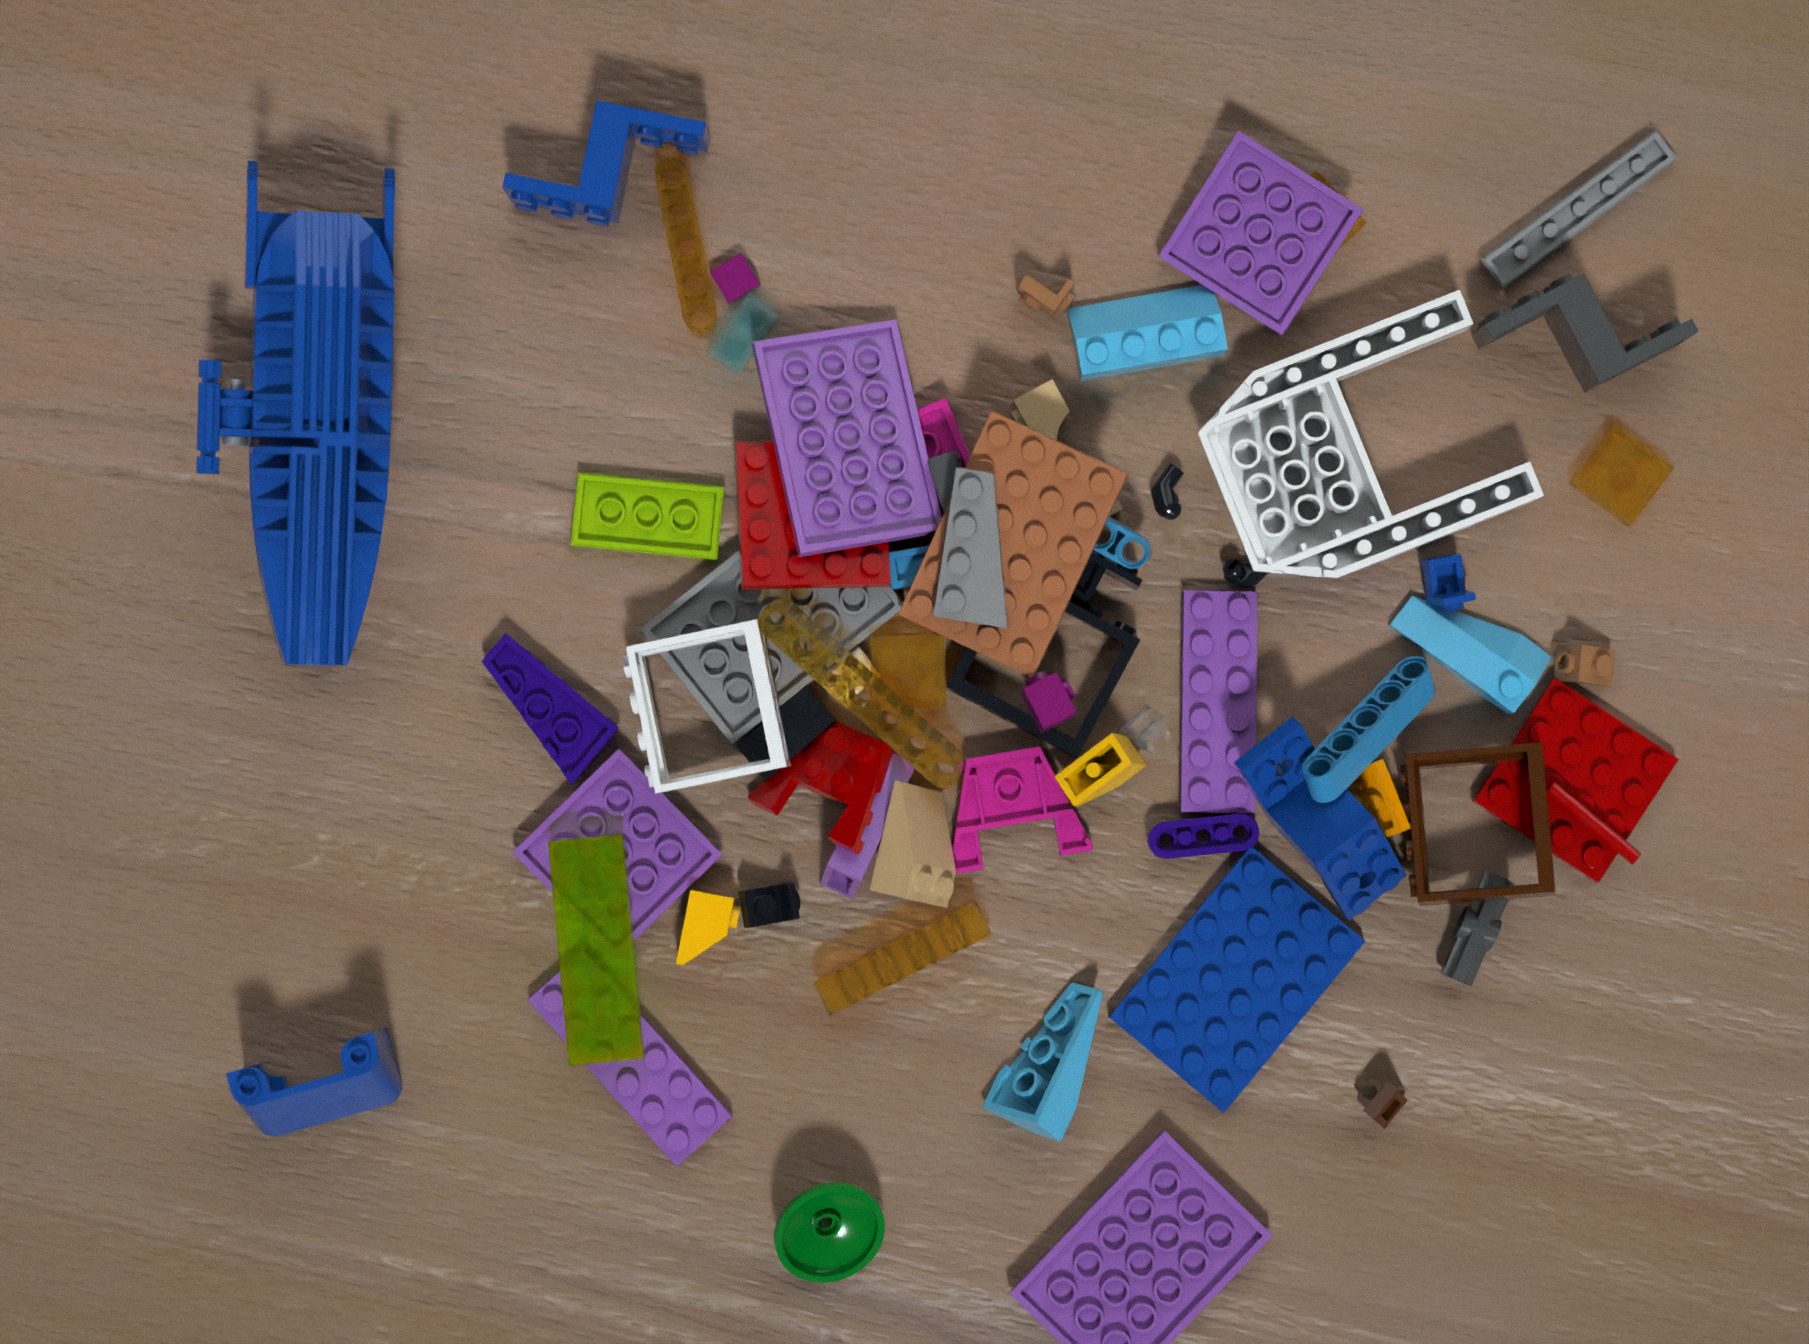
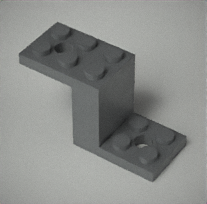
[1472,273,1699,393]

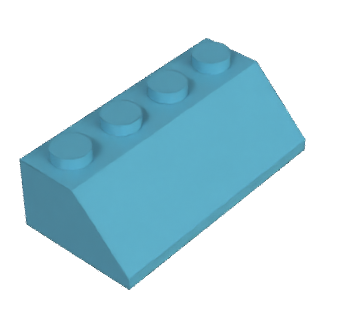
[1067,285,1228,381]

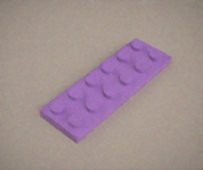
[1180,590,1258,813]
[528,950,733,1167]

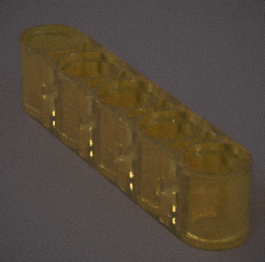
[655,157,718,339]
[813,901,992,1016]

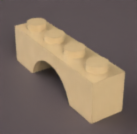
[1010,379,1123,518]

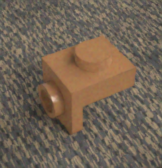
[1017,274,1076,318]
[1554,644,1615,686]

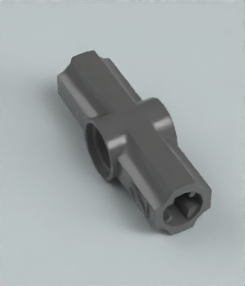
[1440,871,1515,986]

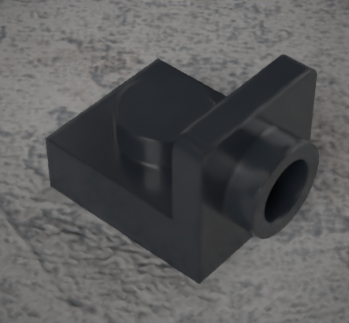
[738,882,801,929]

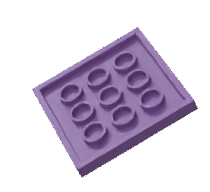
[1158,130,1364,336]
[512,749,723,959]

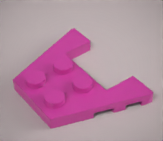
[952,746,1093,874]

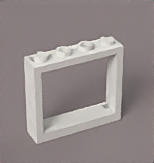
[623,619,791,794]

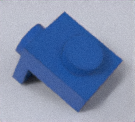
[1422,553,1476,611]

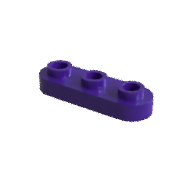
[1147,814,1259,859]

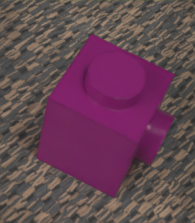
[1021,671,1077,733]

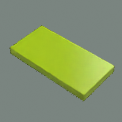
[570,472,725,561]

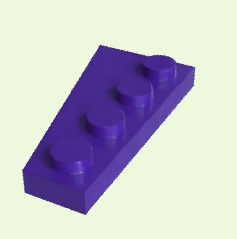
[482,633,620,785]

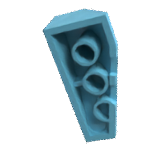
[1389,596,1551,715]
[982,982,1103,1142]

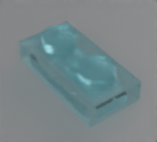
[708,293,780,376]

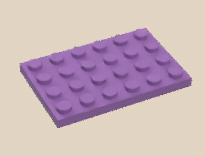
[752,319,942,557]
[1009,1130,1273,1344]

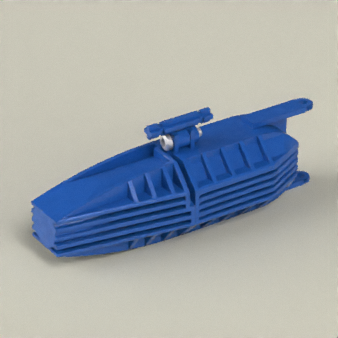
[196,160,395,666]

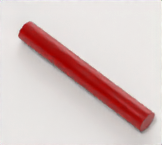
[1547,781,1641,865]

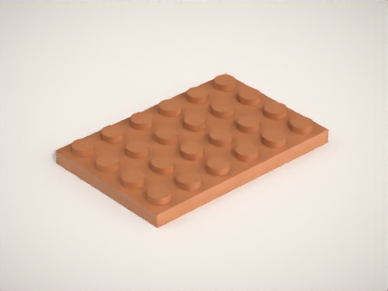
[898,411,1129,677]

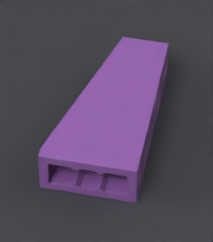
[820,750,917,900]

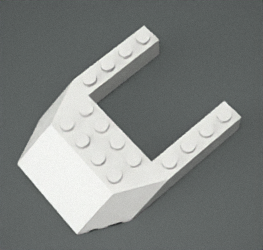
[1197,290,1544,579]

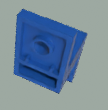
[502,100,710,226]
[1234,716,1407,921]

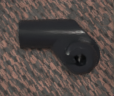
[1151,463,1184,520]
[1223,559,1268,586]

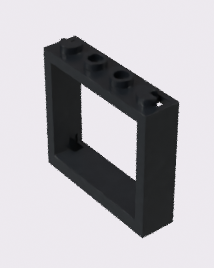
[946,602,1141,758]

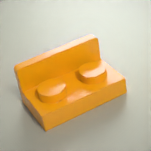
[1347,759,1411,837]

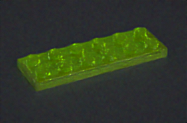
[548,834,645,1066]

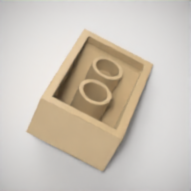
[869,780,956,908]

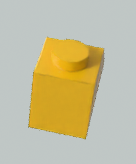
[1054,733,1147,807]
[676,890,741,965]

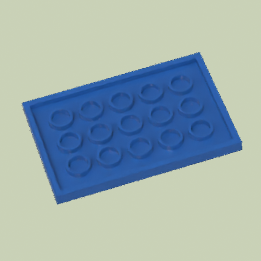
[1108,847,1366,1113]

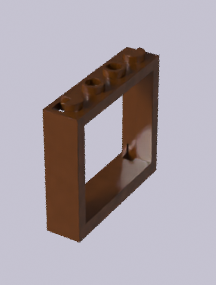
[1400,742,1556,906]

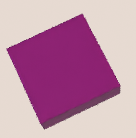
[710,253,760,305]

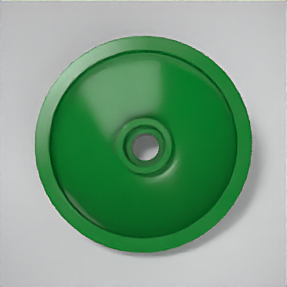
[774,1182,885,1283]

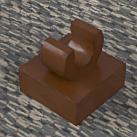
[1357,1079,1407,1129]

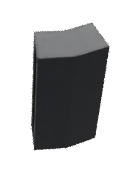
[736,686,836,780]

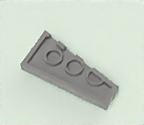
[934,467,1009,628]

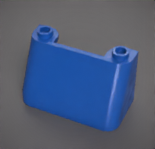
[226,1028,402,1136]

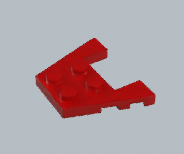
[747,720,893,855]

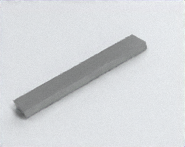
[1479,130,1678,291]

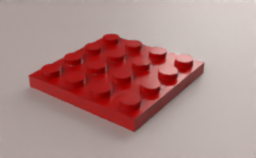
[734,442,891,590]
[1472,678,1679,883]

